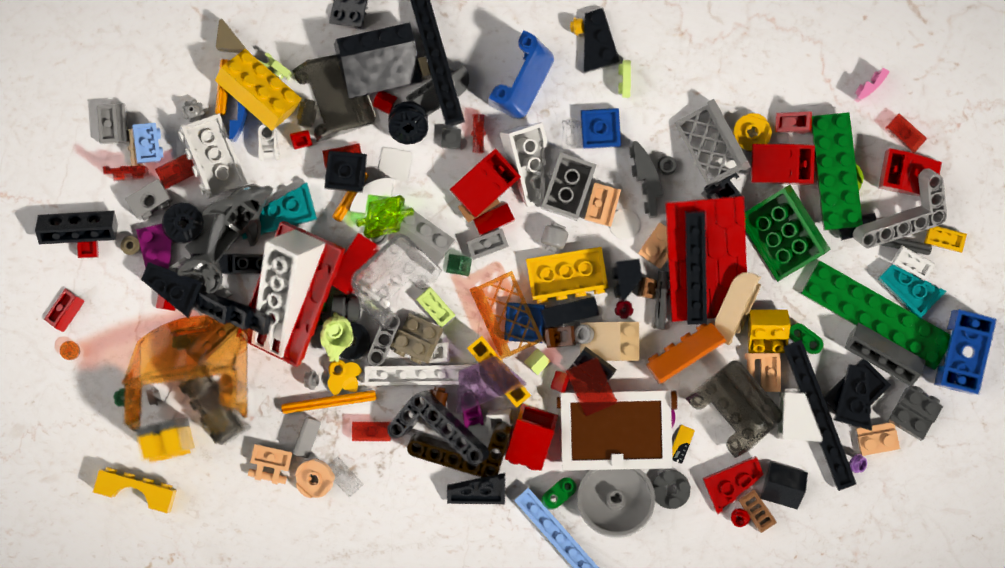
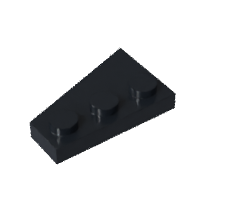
[141,262,203,318]

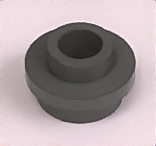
[657,156,677,175]

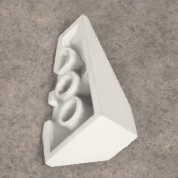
[500,122,547,207]

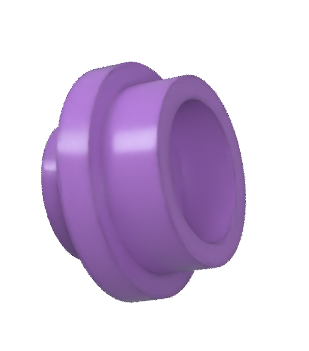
[850,454,867,473]

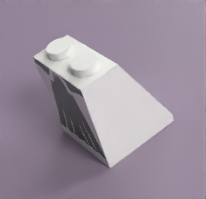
[777,389,822,442]

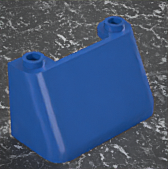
[488,30,554,119]

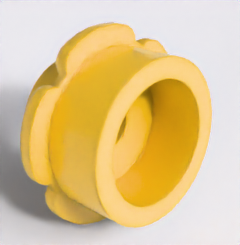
[570,17,584,36]

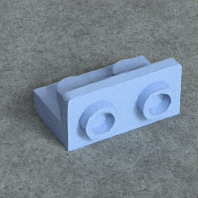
[132,123,163,164]

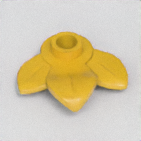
[327,360,362,396]

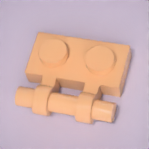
[248,444,293,485]

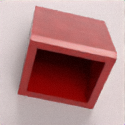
[505,404,558,471]

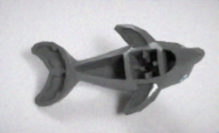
[178,184,273,294]

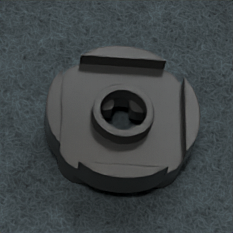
[652,470,691,509]

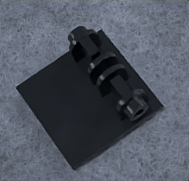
[329,0,368,29]

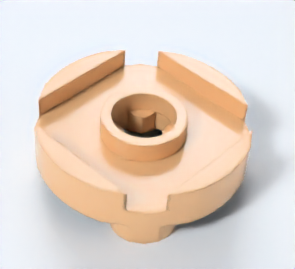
[295,458,335,498]

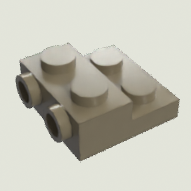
[390,313,444,364]

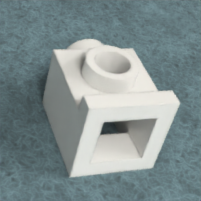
[484,408,514,434]

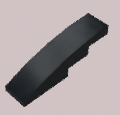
[196,292,271,336]

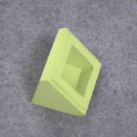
[524,349,551,375]

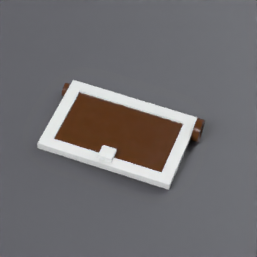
[557,391,677,471]

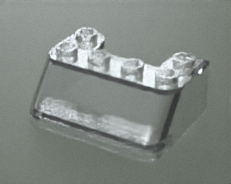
[351,234,443,330]

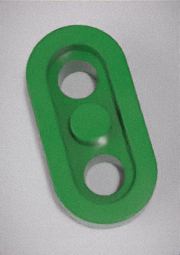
[789,323,824,354]
[542,477,576,510]

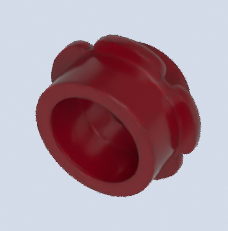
[615,300,634,319]

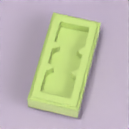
[416,287,455,328]

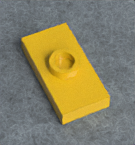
[924,226,967,253]

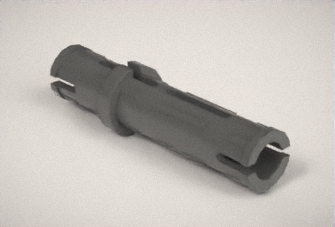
[653,271,670,329]

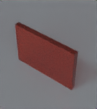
[566,357,618,416]

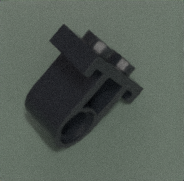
[701,171,745,204]

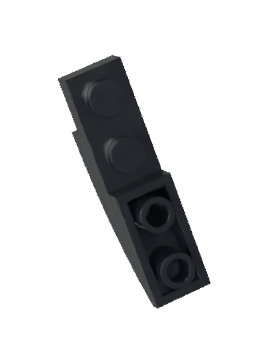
[191,253,264,274]

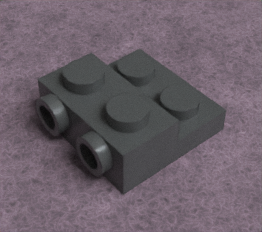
[888,386,943,441]

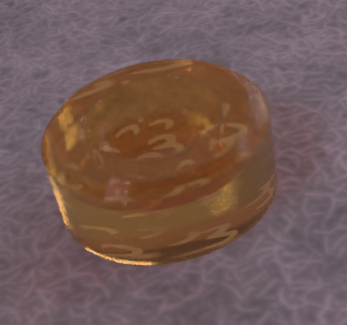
[60,341,80,360]

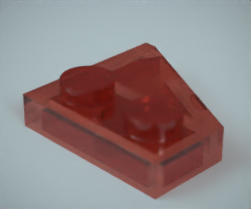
[103,166,149,181]

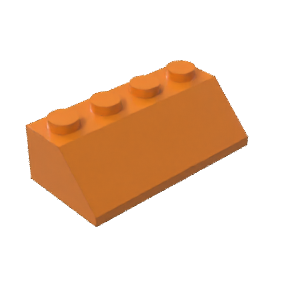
[646,323,727,384]

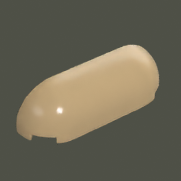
[715,273,761,345]

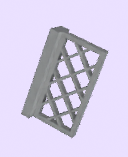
[675,99,751,187]

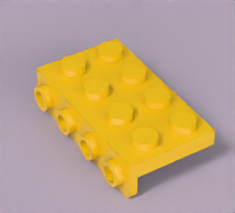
[526,247,609,304]

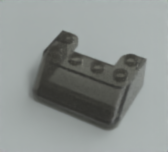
[685,361,782,458]
[178,363,251,445]

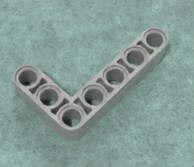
[853,168,947,248]

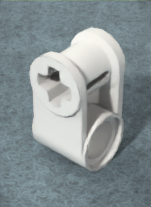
[258,124,280,161]

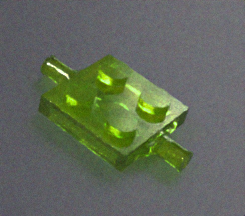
[356,195,414,238]

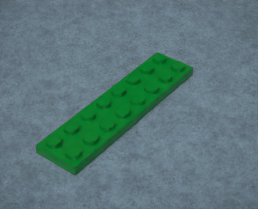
[800,261,951,370]

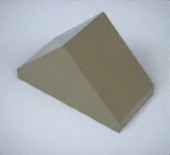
[216,19,248,53]

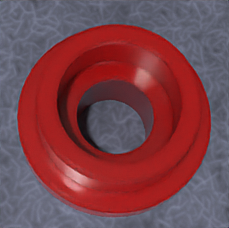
[731,508,750,527]

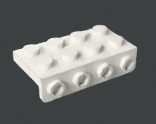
[178,113,248,199]

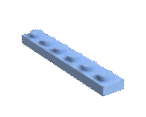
[514,487,599,568]

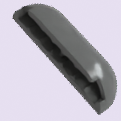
[406,66,469,116]

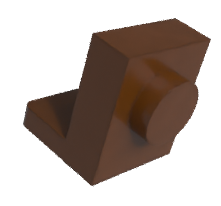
[544,326,576,348]

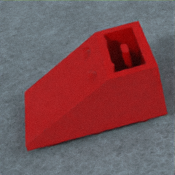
[751,144,815,185]
[449,148,521,218]
[878,148,942,197]

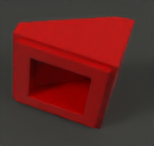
[550,371,570,393]

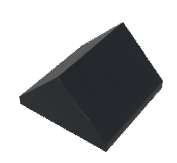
[760,462,808,510]

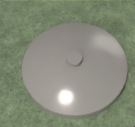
[577,469,655,538]

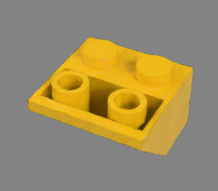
[748,310,791,353]

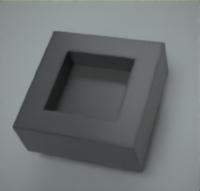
[441,128,461,149]

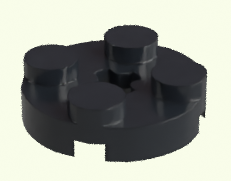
[339,322,371,360]

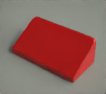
[473,203,515,236]
[44,288,85,332]

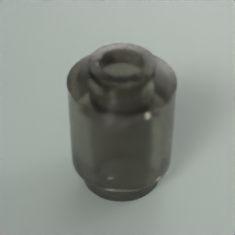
[296,99,319,128]

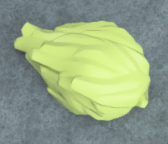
[320,312,354,362]

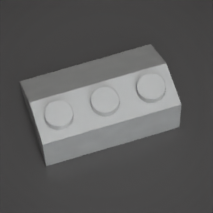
[387,207,456,272]

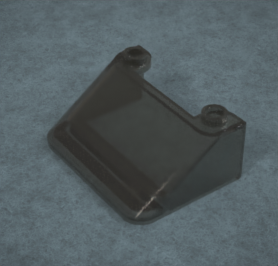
[292,55,376,142]

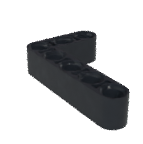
[387,391,489,465]

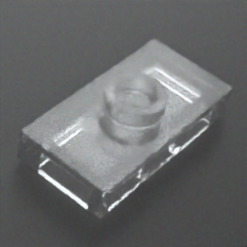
[328,456,364,498]

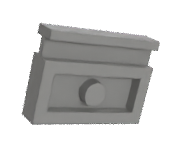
[97,103,128,144]

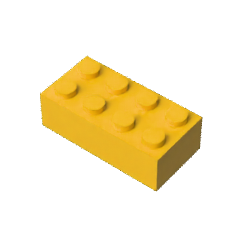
[215,49,302,131]

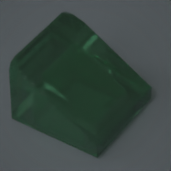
[446,254,472,276]

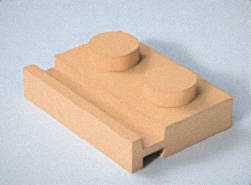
[584,183,621,227]
[638,222,668,269]
[856,422,900,456]

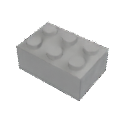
[541,152,596,221]

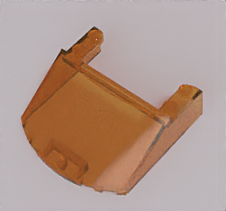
[122,315,248,433]

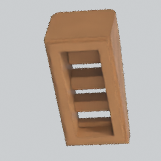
[738,489,777,533]

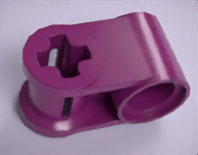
[461,391,484,428]

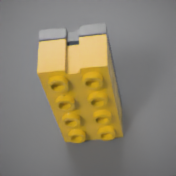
[135,418,195,463]

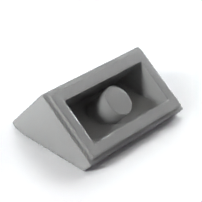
[293,418,321,458]

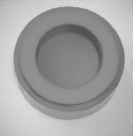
[574,324,594,344]

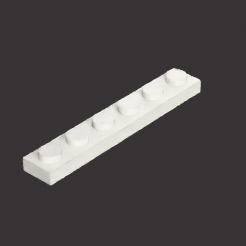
[364,365,480,386]

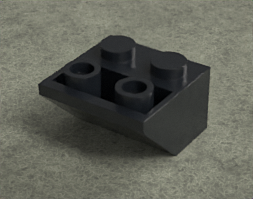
[611,259,642,302]

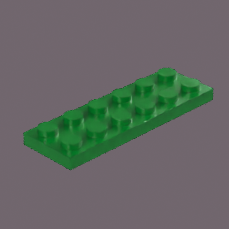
[811,112,863,231]

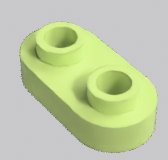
[618,60,631,98]

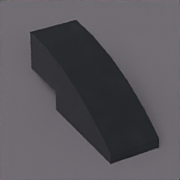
[540,297,599,329]

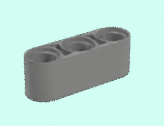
[367,313,401,366]

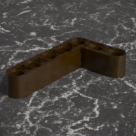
[407,422,511,478]

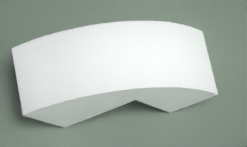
[350,178,394,215]

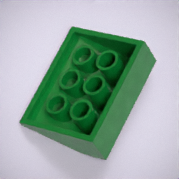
[745,185,831,282]

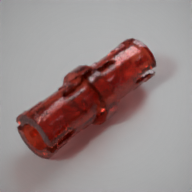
[471,114,486,153]

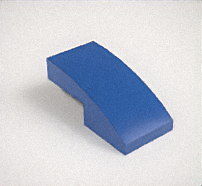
[229,102,248,142]

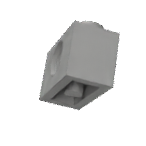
[125,179,173,220]

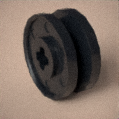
[388,101,428,145]
[161,202,204,244]

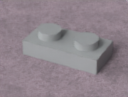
[466,228,509,260]

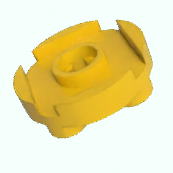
[733,113,772,152]

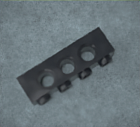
[35,210,118,245]

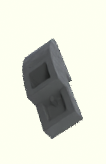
[629,141,663,218]

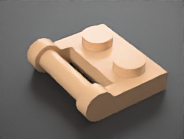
[745,353,781,392]

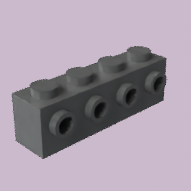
[845,322,926,387]

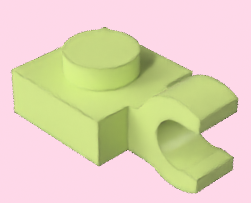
[260,53,293,80]

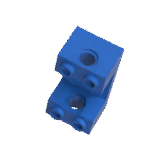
[934,309,997,395]

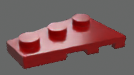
[702,456,764,514]

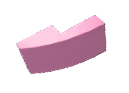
[855,68,890,102]

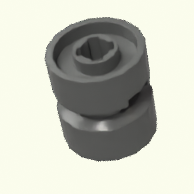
[332,295,361,321]

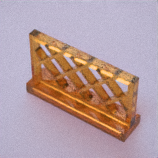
[469,271,544,360]

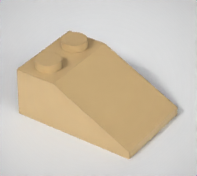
[580,322,639,361]

